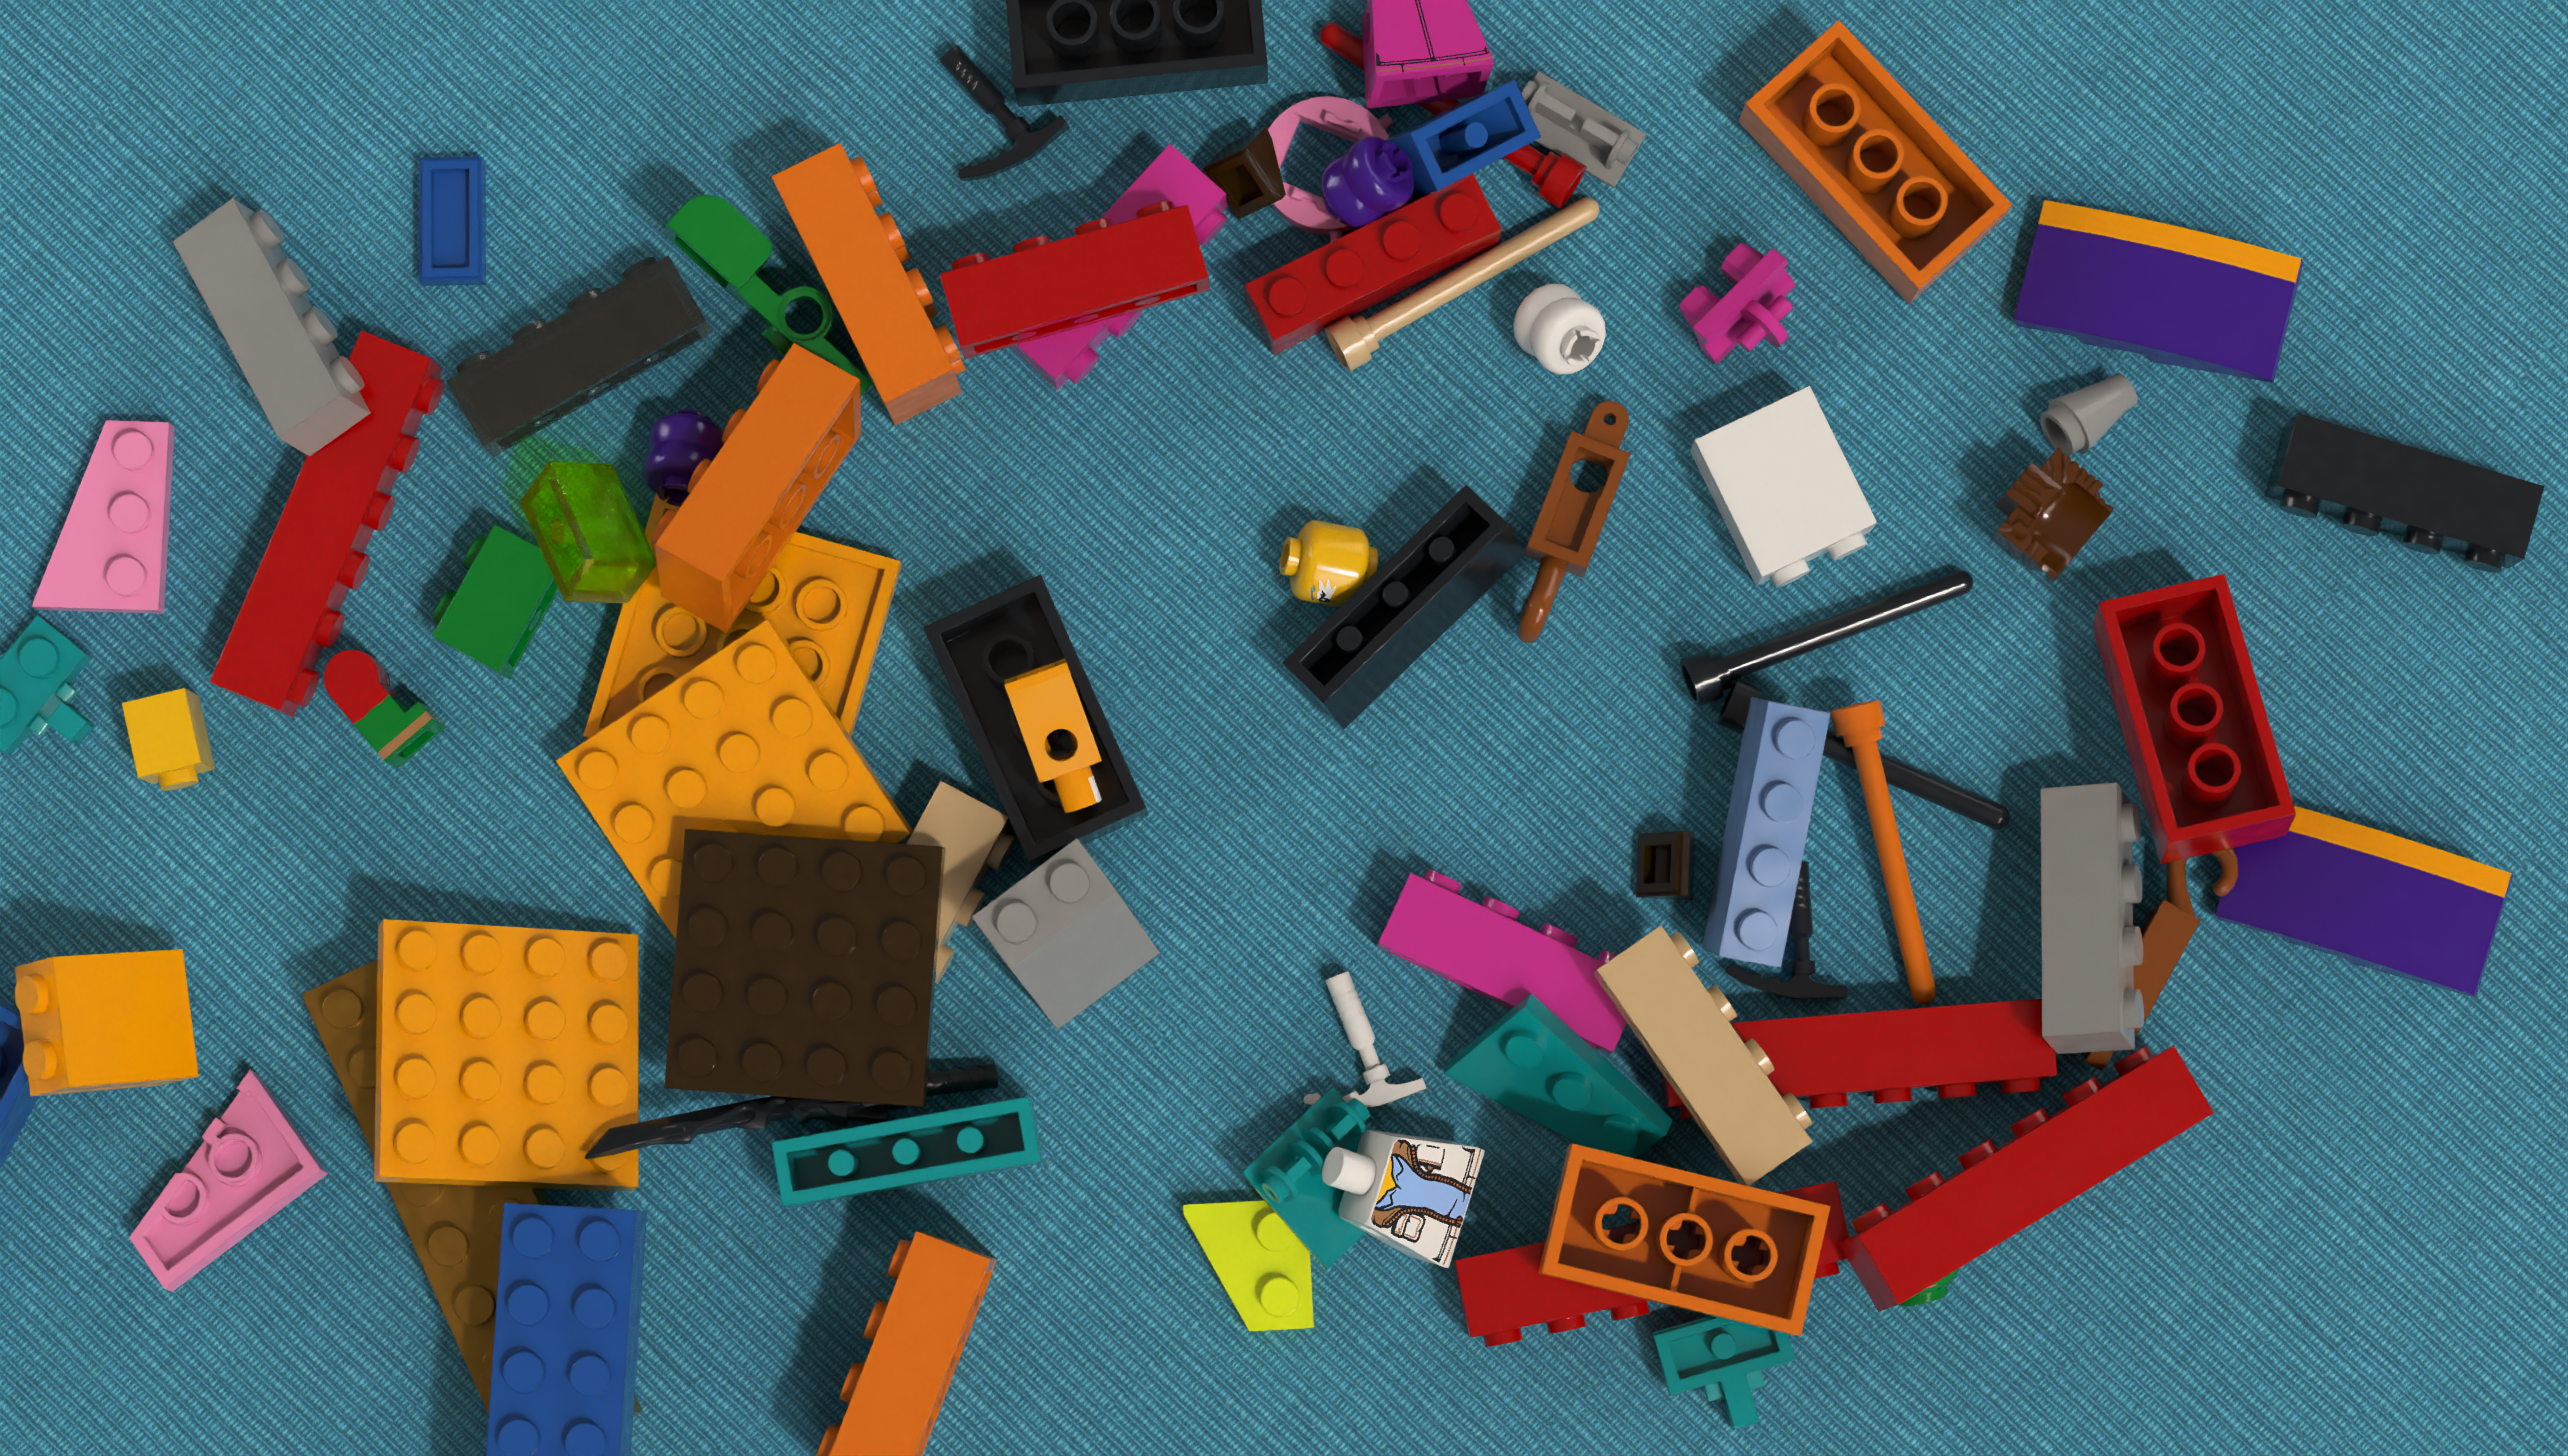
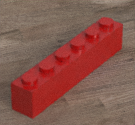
[209,330,444,718]
[1661,999,2057,1119]
[1838,1045,2214,1312]
[1453,1181,1849,1347]

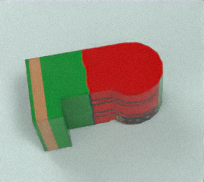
[323,649,447,768]

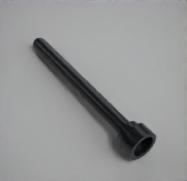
[1680,570,1973,707]
[1717,677,2010,830]

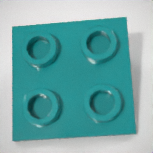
[1241,1087,1371,1269]

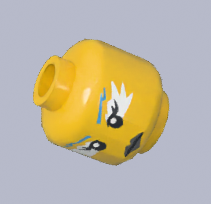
[1280,520,1378,607]

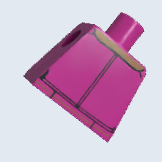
[1362,0,1494,109]

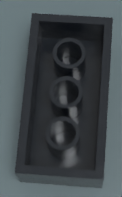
[1006,0,1268,107]
[923,575,1149,868]

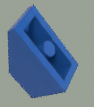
[1386,80,1541,198]

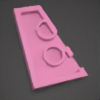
[31,420,175,614]
[129,1069,328,1292]

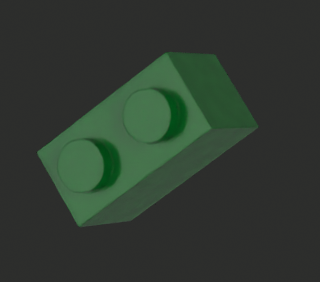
[432,524,571,680]

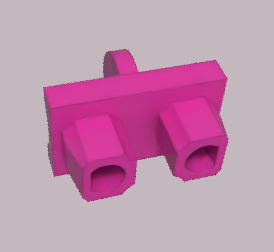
[1679,243,1795,365]

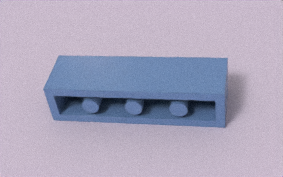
[1702,697,1831,967]

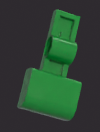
[664,195,873,395]

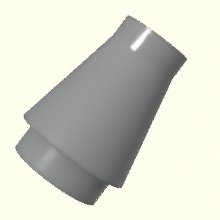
[2040,373,2138,456]

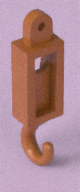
[1517,401,1631,643]
[2084,848,2239,1071]

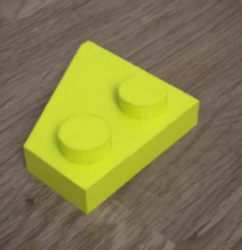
[1183,1200,1314,1331]

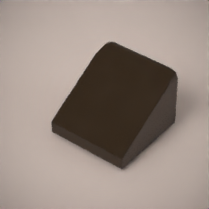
[1203,127,1286,220]

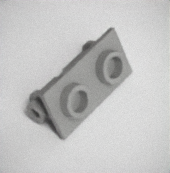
[1521,71,1647,188]

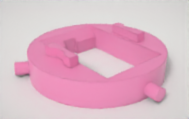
[1254,96,1393,242]

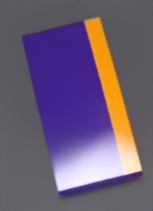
[2013,200,2304,383]
[2215,806,2513,998]

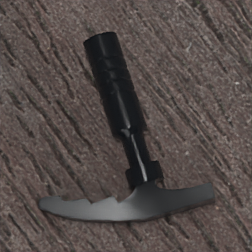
[940,45,1070,181]
[1725,861,1847,999]

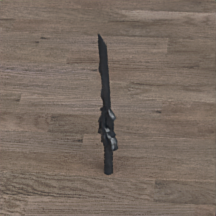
[585,1063,998,1159]

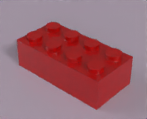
[2092,573,2296,865]

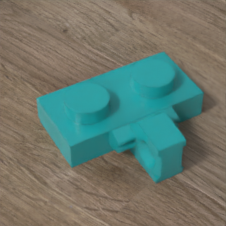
[0,615,96,756]
[1651,1316,1796,1430]

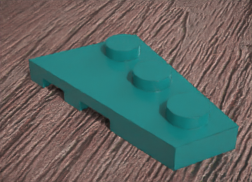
[1443,993,1672,1159]

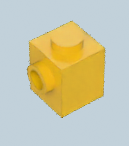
[122,688,215,791]

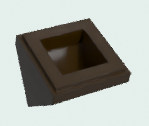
[1636,831,1695,900]

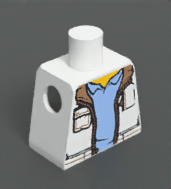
[1322,1130,1485,1268]

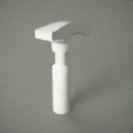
[1304,971,1427,1108]

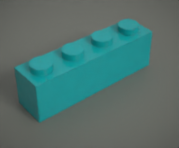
[771,1096,1044,1208]

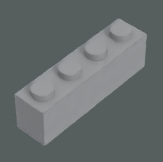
[173,198,371,456]
[2040,782,2144,1054]

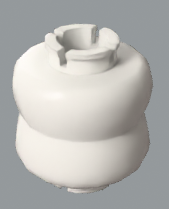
[1513,284,1606,374]

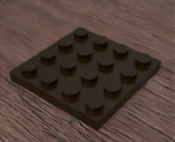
[664,829,945,1107]

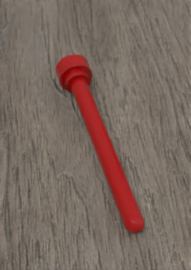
[1319,23,1587,209]

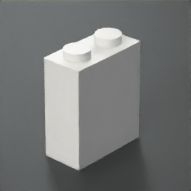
[1690,386,1877,588]

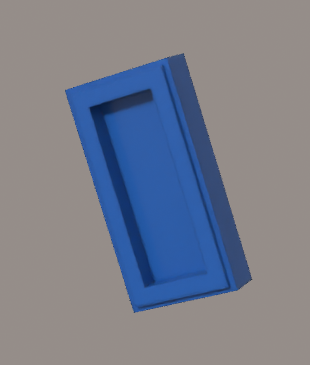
[419,157,486,286]

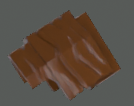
[1992,448,2114,582]

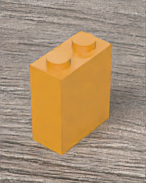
[15,949,199,1097]

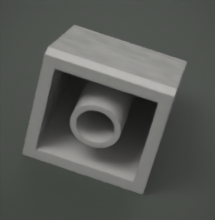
[972,838,1160,1030]

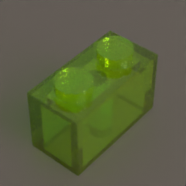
[519,461,657,603]

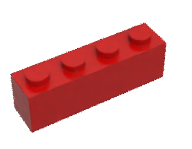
[1245,173,1501,355]
[940,201,1210,359]

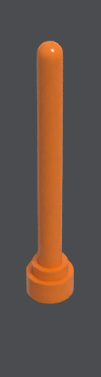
[1830,699,1936,1004]

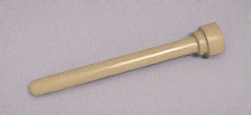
[1324,197,1599,372]

